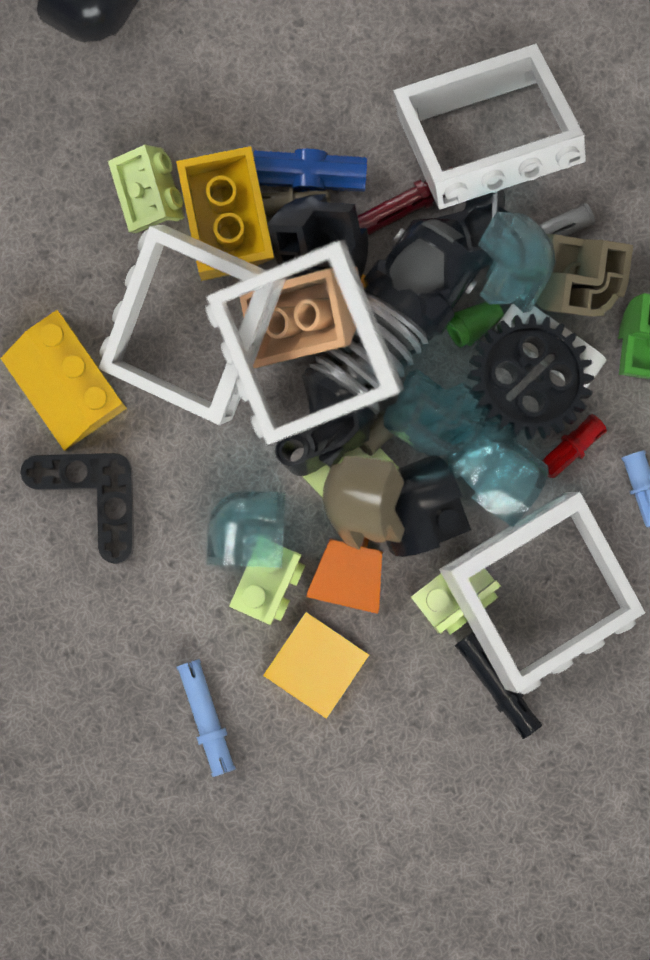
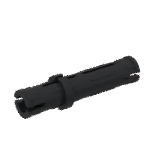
[454,632,542,739]

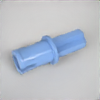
[621,450,650,527]

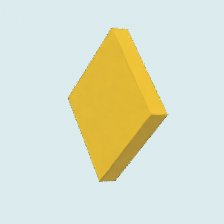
[263,612,369,719]

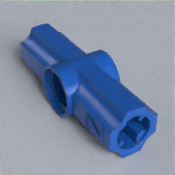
[254,148,367,192]

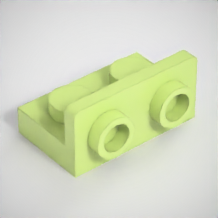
[108,145,184,233]
[229,537,306,625]
[410,568,501,635]

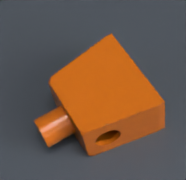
[306,537,383,614]

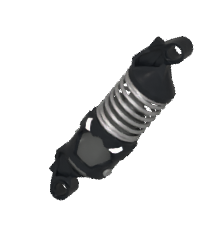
[275,189,513,476]

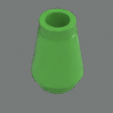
[446,298,504,347]

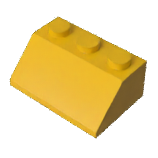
[176,146,274,281]
[0,310,127,451]

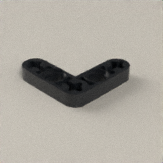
[20,453,134,564]

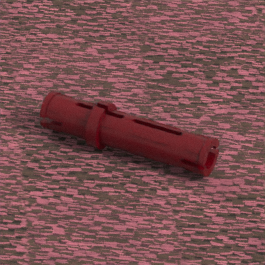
[357,166,453,235]

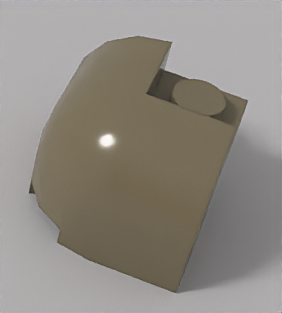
[531,234,633,317]
[323,456,405,550]

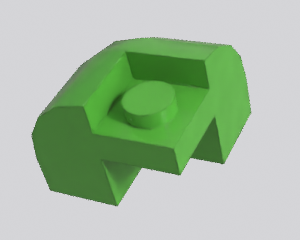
[618,293,650,379]

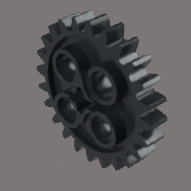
[467,314,594,440]

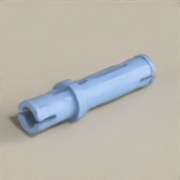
[176,659,236,777]

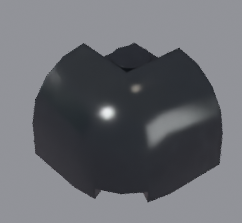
[37,0,139,43]
[267,194,368,279]
[386,454,471,557]

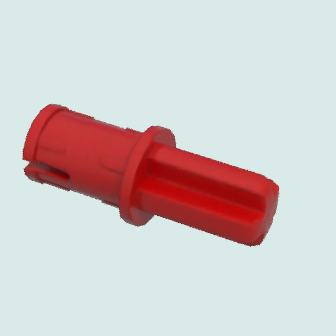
[539,414,607,478]

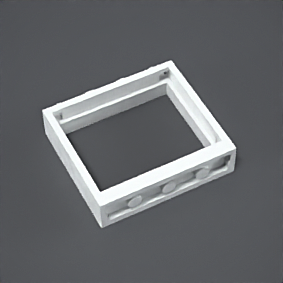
[393,44,586,210]
[99,225,286,425]
[206,241,404,445]
[439,492,645,694]

